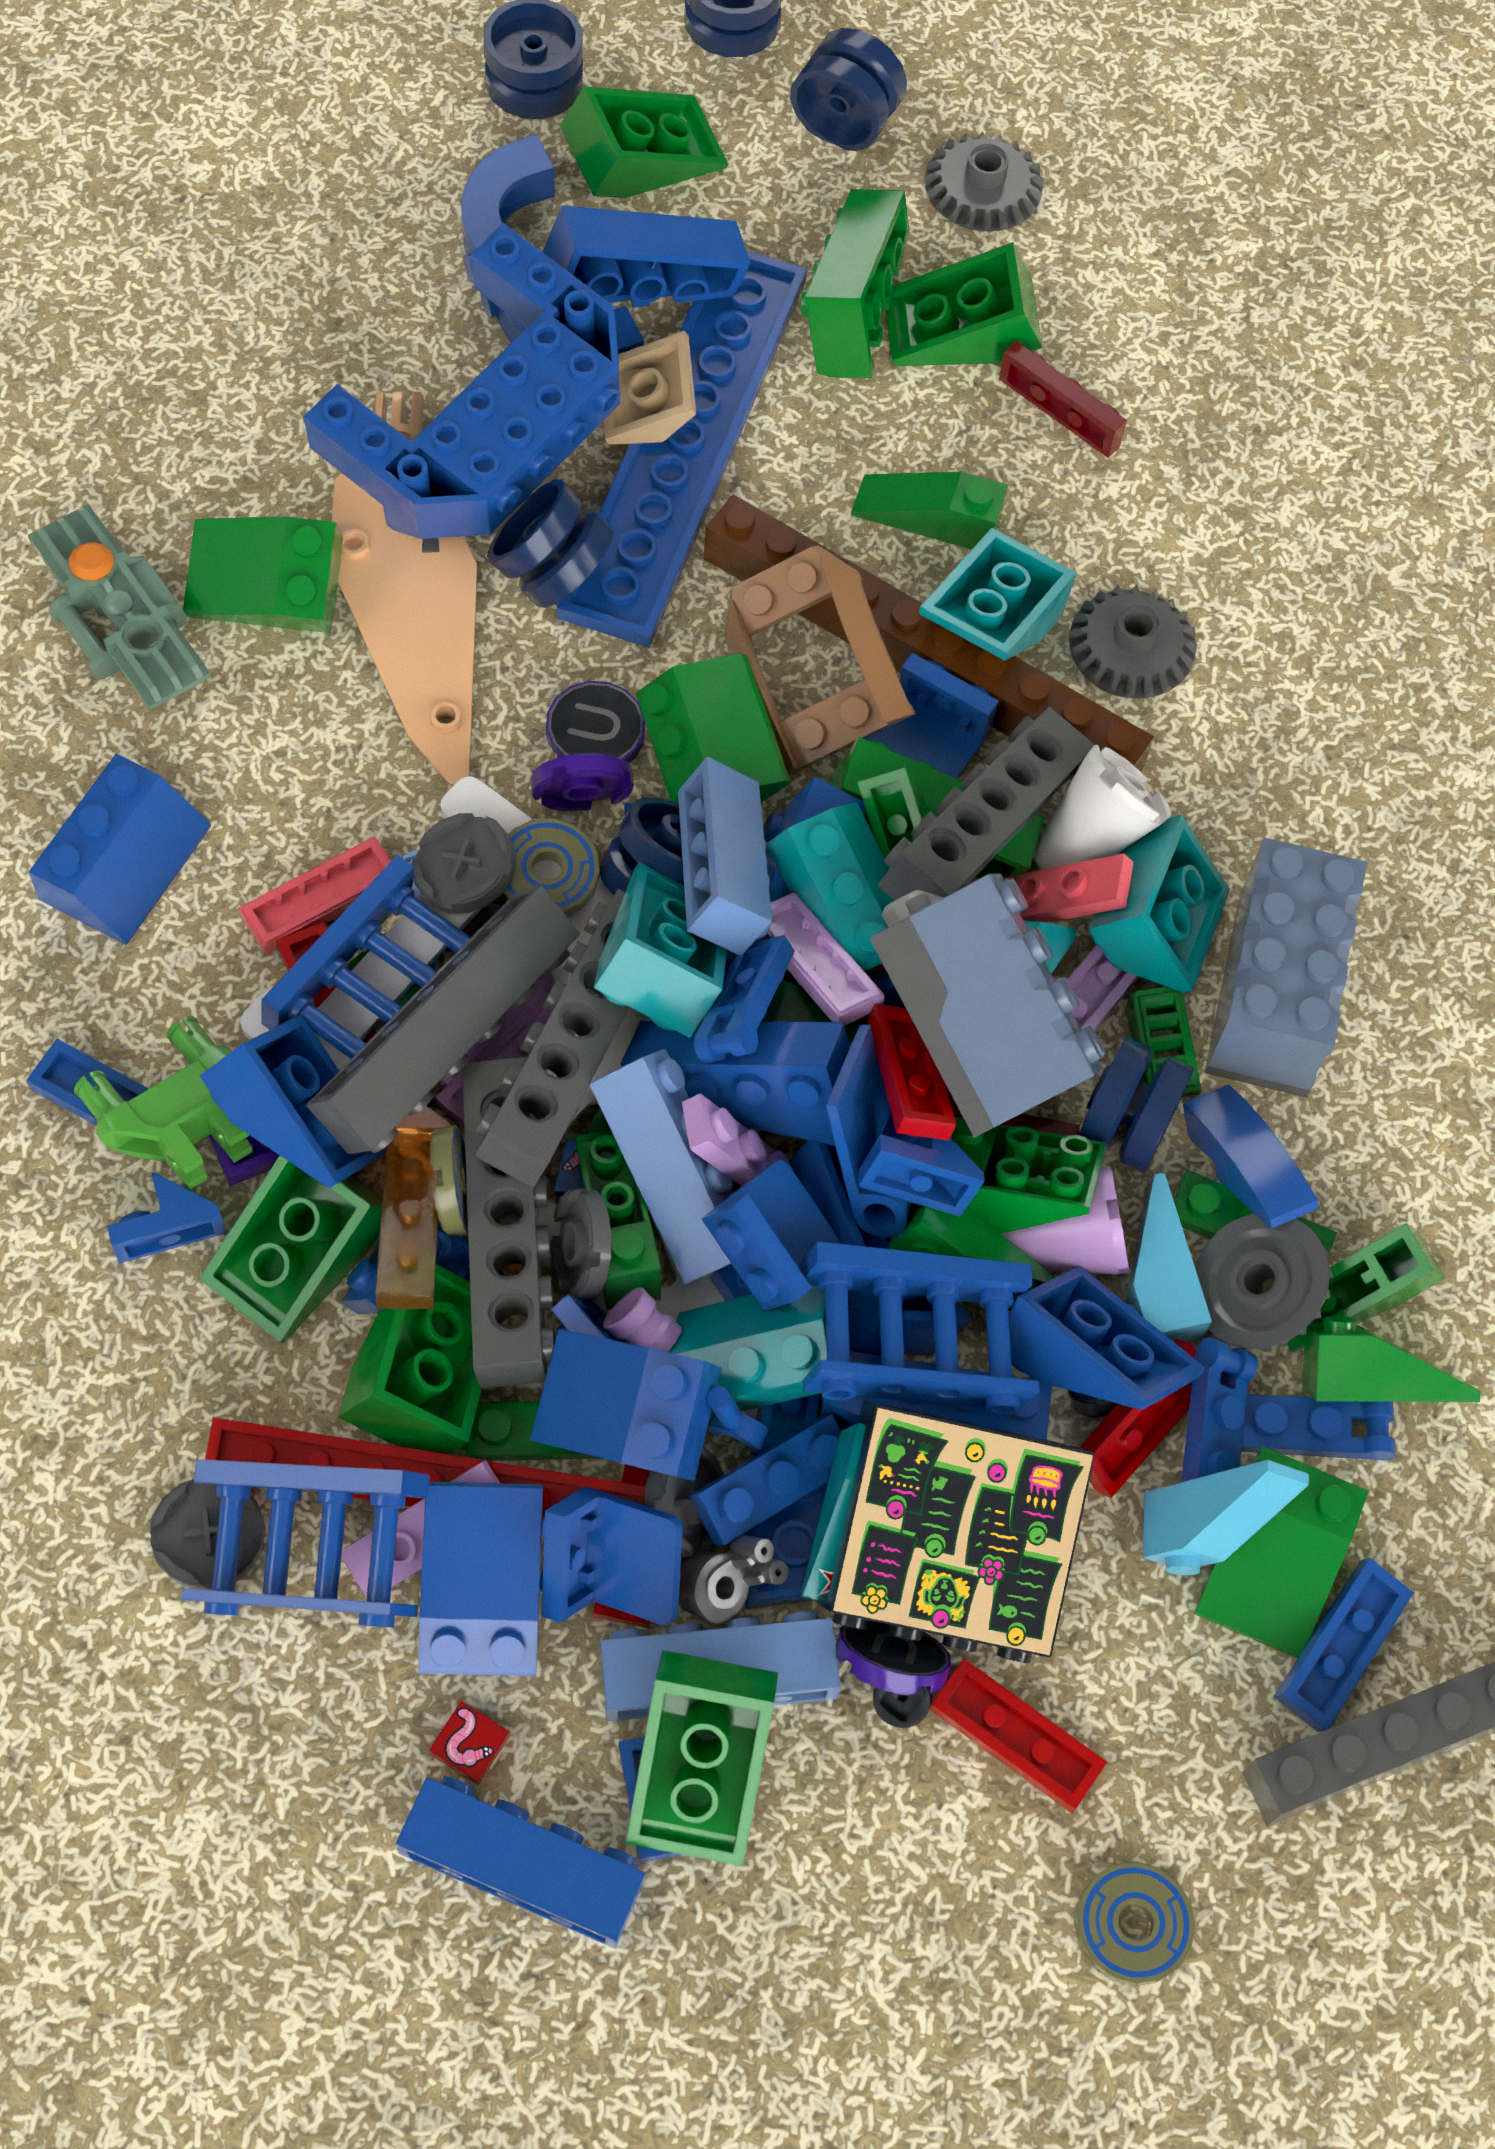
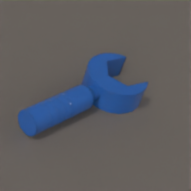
[707,1386,769,1453]

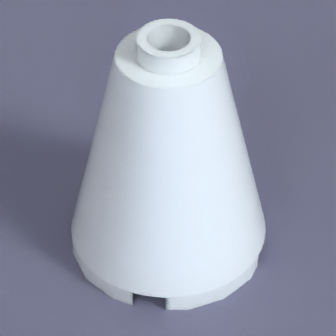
[1032,745,1171,871]

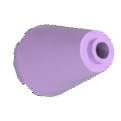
[1001,1166,1130,1275]

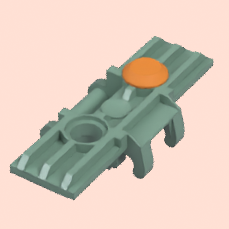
[28,504,211,711]

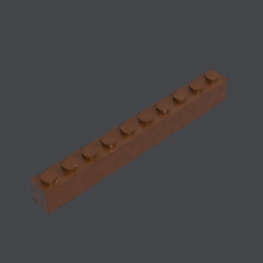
[704,494,1154,775]

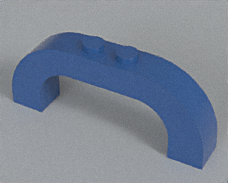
[461,134,645,354]

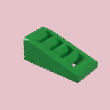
[1125,987,1202,1097]

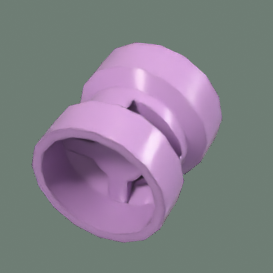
[603,1287,682,1352]

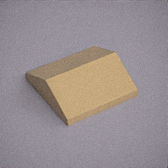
[603,331,696,445]

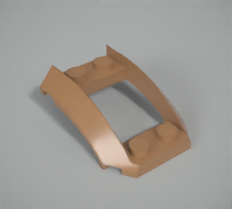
[725,546,916,776]

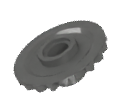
[925,131,1044,231]
[1069,585,1198,699]
[1195,1213,1333,1352]

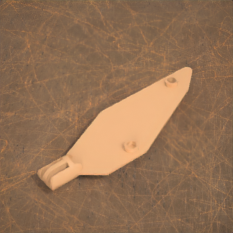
[332,391,477,786]

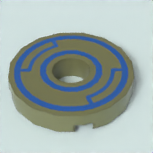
[502,818,600,916]
[430,1125,468,1236]
[1074,1861,1195,1986]

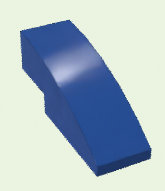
[1183,1084,1319,1229]

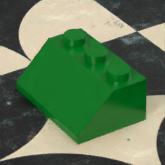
[636,653,791,804]

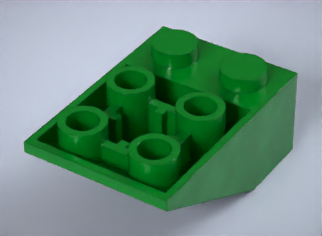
[951,1116,1106,1234]

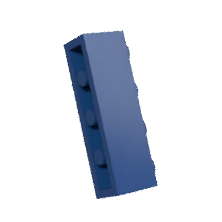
[395,1776,646,1949]

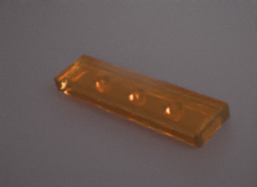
[375,1127,439,1309]

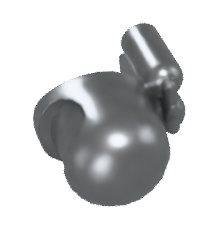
[678,1535,788,1623]

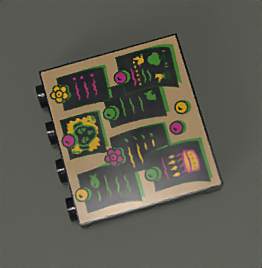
[818,1400,1095,1663]

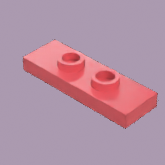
[238,836,391,955]
[1003,853,1134,923]

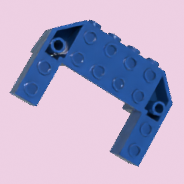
[303,223,620,539]

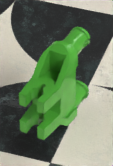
[74,1016,253,1190]

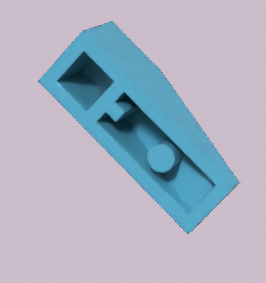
[1125,1172,1212,1342]
[1143,1460,1309,1575]

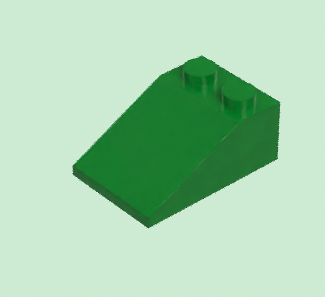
[560,86,729,198]
[886,242,1043,366]
[183,516,343,633]
[199,1156,397,1342]
[338,1251,482,1454]
[1194,1446,1369,1659]
[626,1650,779,1866]

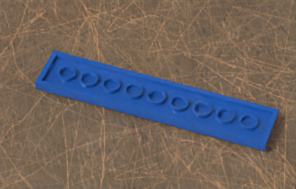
[557,250,807,648]

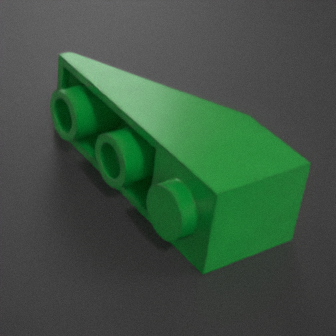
[575,1130,661,1310]

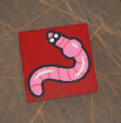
[429,1701,510,1786]

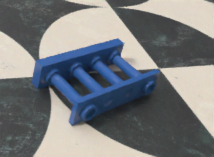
[261,855,471,1059]
[799,1241,1039,1416]
[182,1459,430,1628]

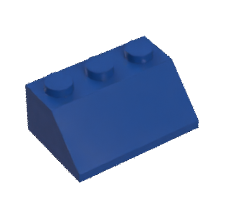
[29,753,211,945]

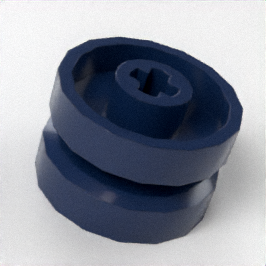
[483,0,583,119]
[684,0,782,57]
[790,28,907,151]
[487,479,614,608]
[599,798,684,896]
[1078,1036,1195,1174]

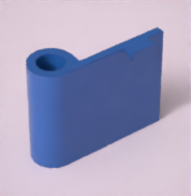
[826,1025,918,1238]

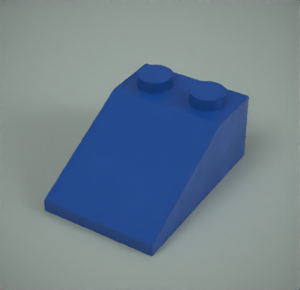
[200,1014,392,1188]
[1008,1266,1205,1410]
[530,1329,722,1481]
[418,1482,543,1676]

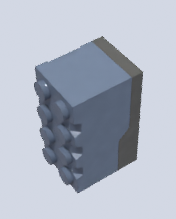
[1204,837,1367,1098]
[870,874,1105,1137]

